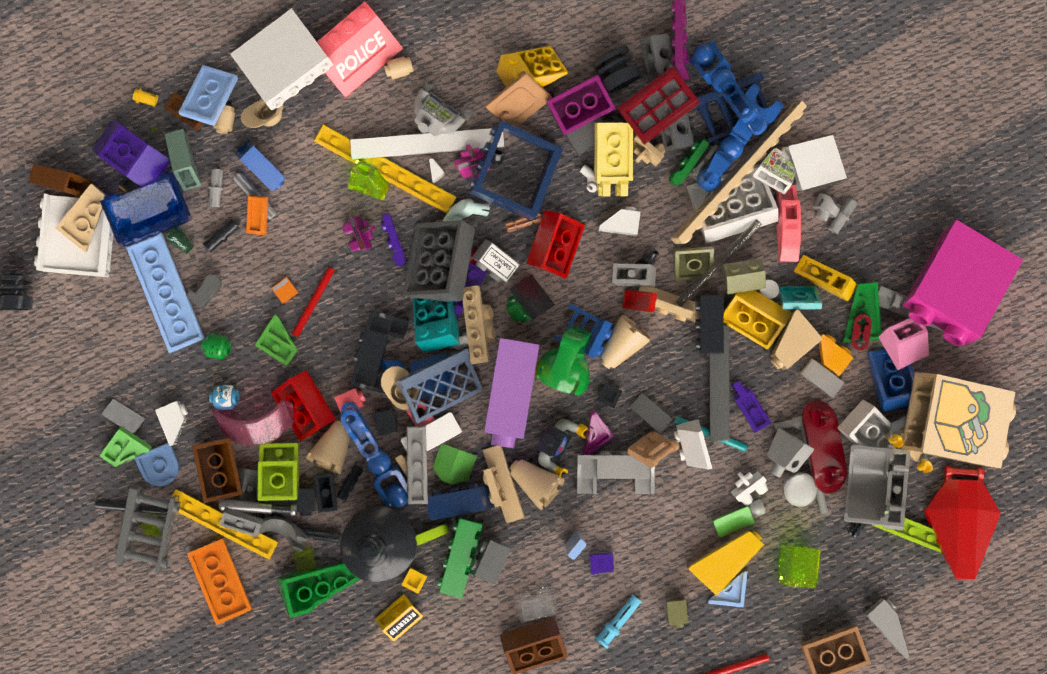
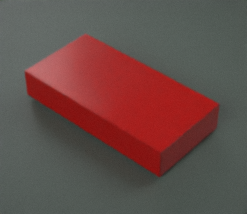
[622,290,657,313]

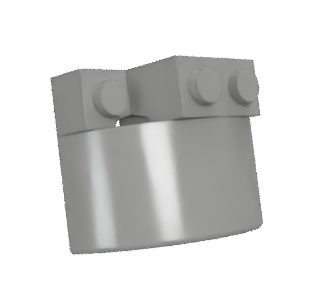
[844,445,911,530]

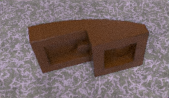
[164,92,203,131]

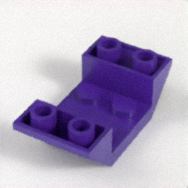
[92,119,171,192]

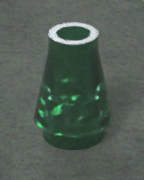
[166,227,194,255]

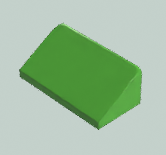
[712,506,755,538]

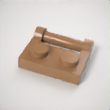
[627,430,679,468]

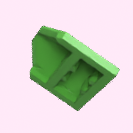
[433,443,477,485]

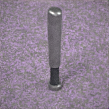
[219,499,297,516]

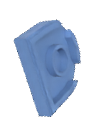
[134,443,179,486]

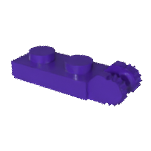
[380,214,406,267]

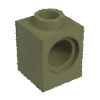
[665,598,688,628]

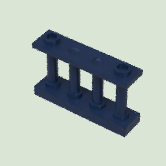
[692,71,779,146]

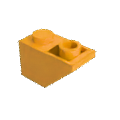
[819,334,853,376]

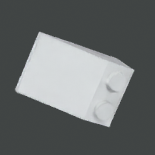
[838,400,895,449]
[674,419,712,470]

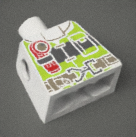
[753,147,796,194]

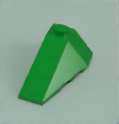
[277,562,359,618]

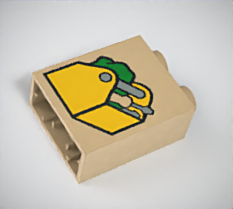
[901,372,1016,468]

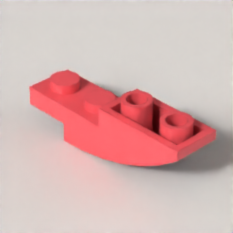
[776,185,801,262]

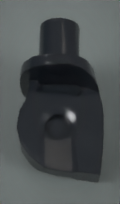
[635,249,659,266]

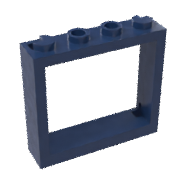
[469,120,563,221]

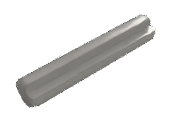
[233,172,277,219]

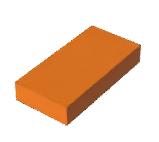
[246,194,268,235]

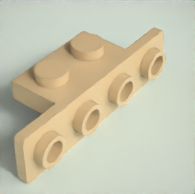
[462,286,496,364]
[639,287,699,322]
[483,446,524,523]

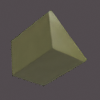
[673,247,714,281]

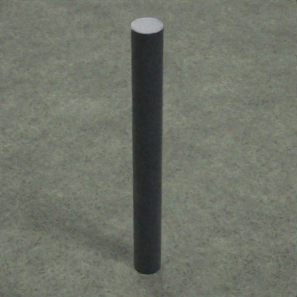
[95,501,168,515]

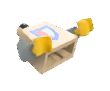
[884,416,933,473]

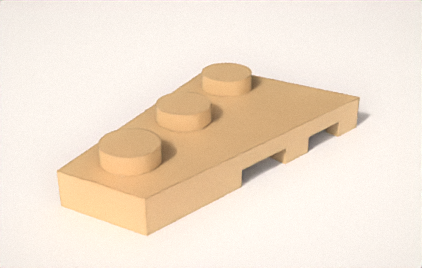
[56,184,107,252]

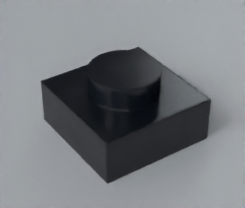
[597,383,622,408]

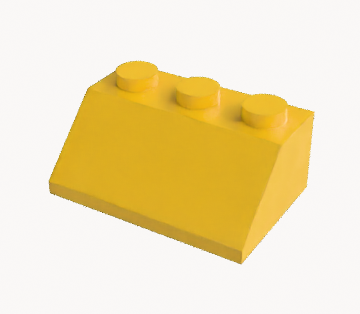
[724,290,792,350]

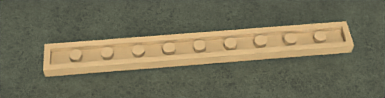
[671,101,807,244]

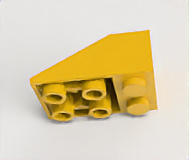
[496,46,568,88]

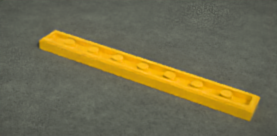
[314,125,457,214]

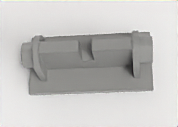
[689,145,719,181]

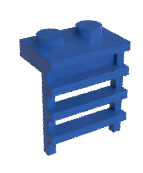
[553,304,613,359]

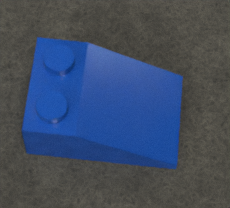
[867,349,915,413]

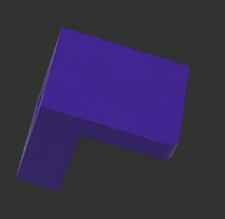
[590,553,614,575]

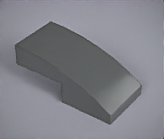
[630,393,673,434]

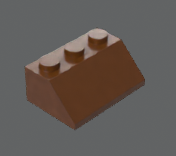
[192,438,242,503]
[499,617,568,674]

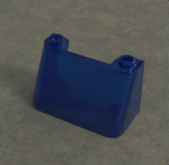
[100,171,192,248]

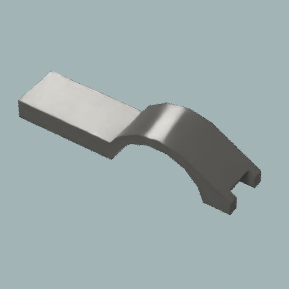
[219,507,308,552]

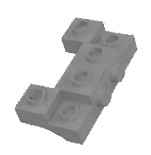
[577,451,655,494]

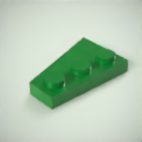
[843,282,881,343]

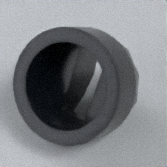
[491,150,505,165]

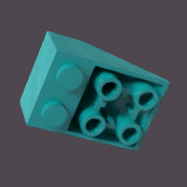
[413,298,460,353]

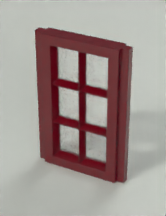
[617,66,700,145]

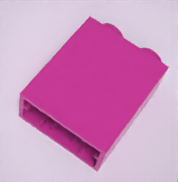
[902,220,1023,346]

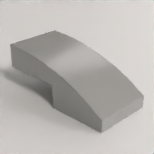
[800,358,844,398]

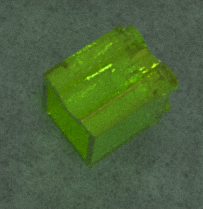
[777,544,821,588]

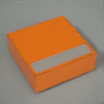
[271,277,299,304]

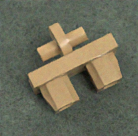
[633,135,665,167]

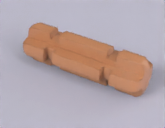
[505,212,542,232]

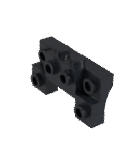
[350,310,409,394]

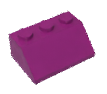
[546,75,616,136]

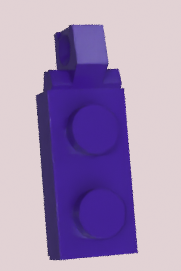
[453,263,487,317]
[732,381,771,433]

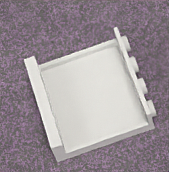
[231,8,333,110]
[34,194,117,277]

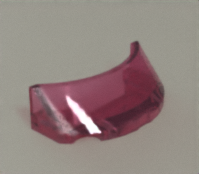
[212,400,294,446]

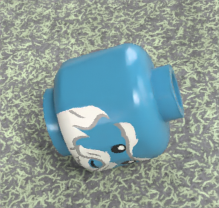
[209,385,239,410]

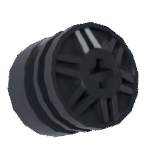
[592,46,642,94]
[0,273,33,310]

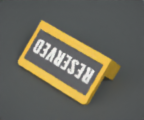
[375,594,423,641]

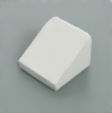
[429,158,445,184]

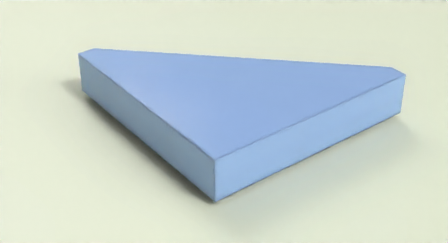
[708,571,747,607]

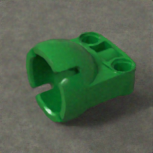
[535,325,592,395]

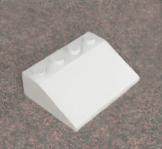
[687,164,779,243]

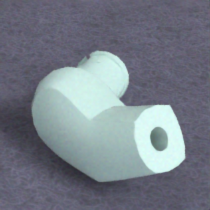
[443,199,490,221]

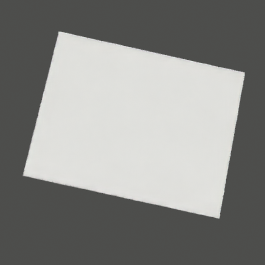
[788,135,847,190]

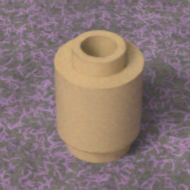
[384,56,413,80]
[213,105,236,134]

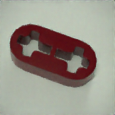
[851,313,872,351]

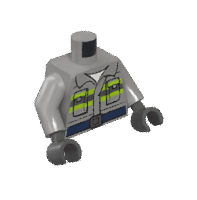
[413,76,474,136]

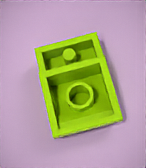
[258,443,300,501]

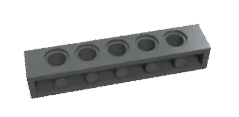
[640,34,694,152]

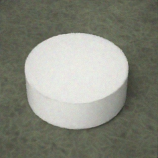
[759,280,779,299]

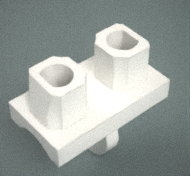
[731,471,768,506]

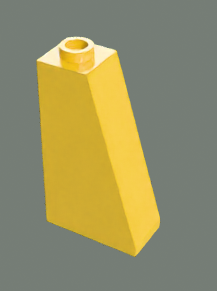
[687,530,764,596]

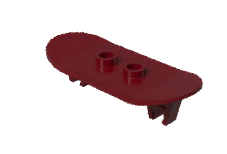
[802,401,847,494]

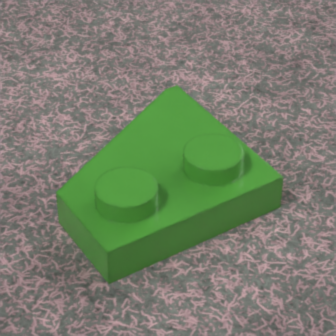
[255,315,298,366]
[100,426,152,467]

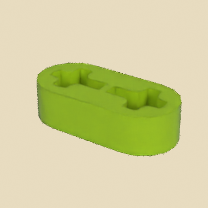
[416,523,450,546]

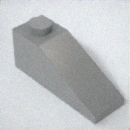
[864,598,909,659]

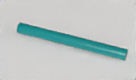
[674,416,748,452]

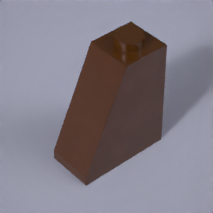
[28,164,92,197]

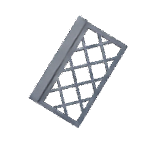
[395,349,483,423]

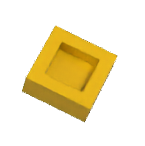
[401,567,428,594]

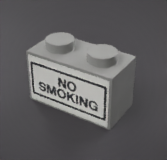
[472,239,520,283]

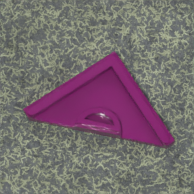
[583,410,614,455]

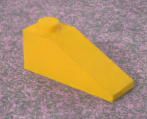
[794,255,857,301]

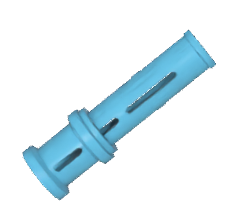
[594,594,642,649]

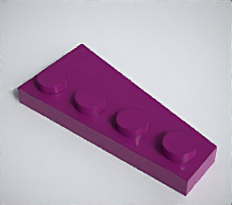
[672,0,690,80]

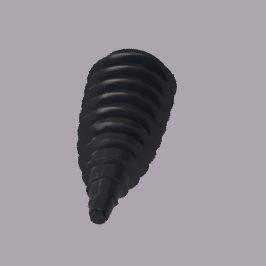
[340,506,417,582]

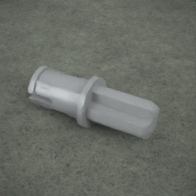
[208,169,223,207]
[828,198,858,235]

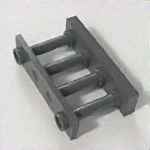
[114,485,181,574]

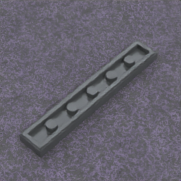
[709,326,730,441]

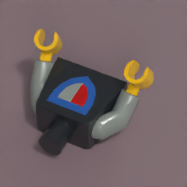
[536,419,588,479]

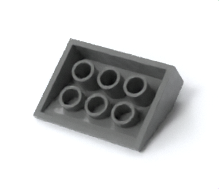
[403,220,475,302]

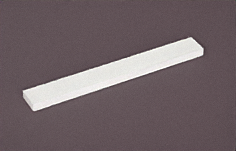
[350,128,504,159]

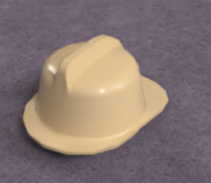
[241,99,284,128]
[381,366,419,410]

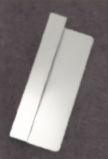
[401,412,462,451]

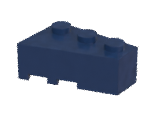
[427,483,495,520]

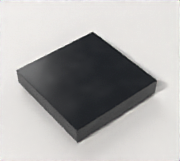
[510,275,555,320]

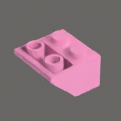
[878,318,929,370]

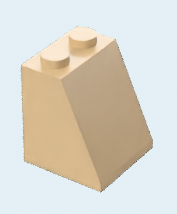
[770,309,823,370]

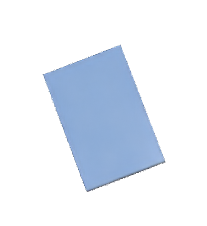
[179,65,238,126]

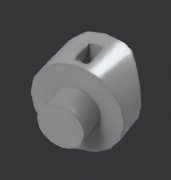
[813,193,841,222]

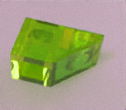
[348,160,390,200]

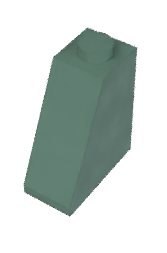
[165,129,202,191]

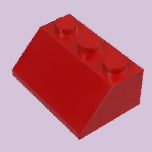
[526,210,585,279]
[271,370,336,442]

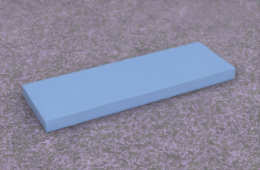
[126,233,205,353]

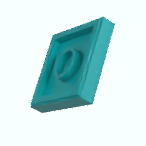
[778,286,822,309]

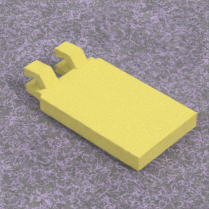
[594,123,633,196]

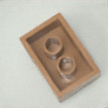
[800,624,871,674]

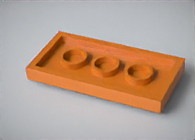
[187,538,253,625]

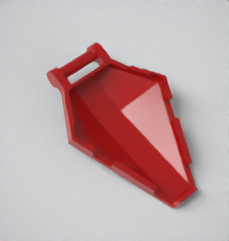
[923,466,1001,580]

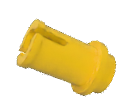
[133,88,158,107]

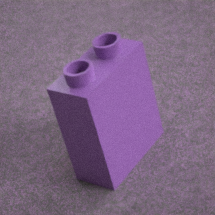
[484,338,539,448]

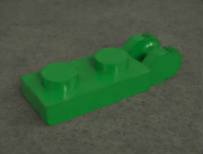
[669,139,709,186]

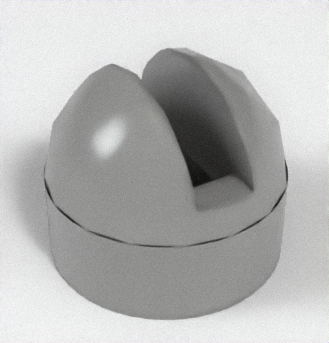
[749,499,765,516]

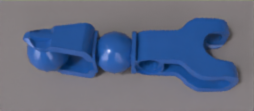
[689,40,767,135]
[697,84,784,192]
[341,401,408,508]

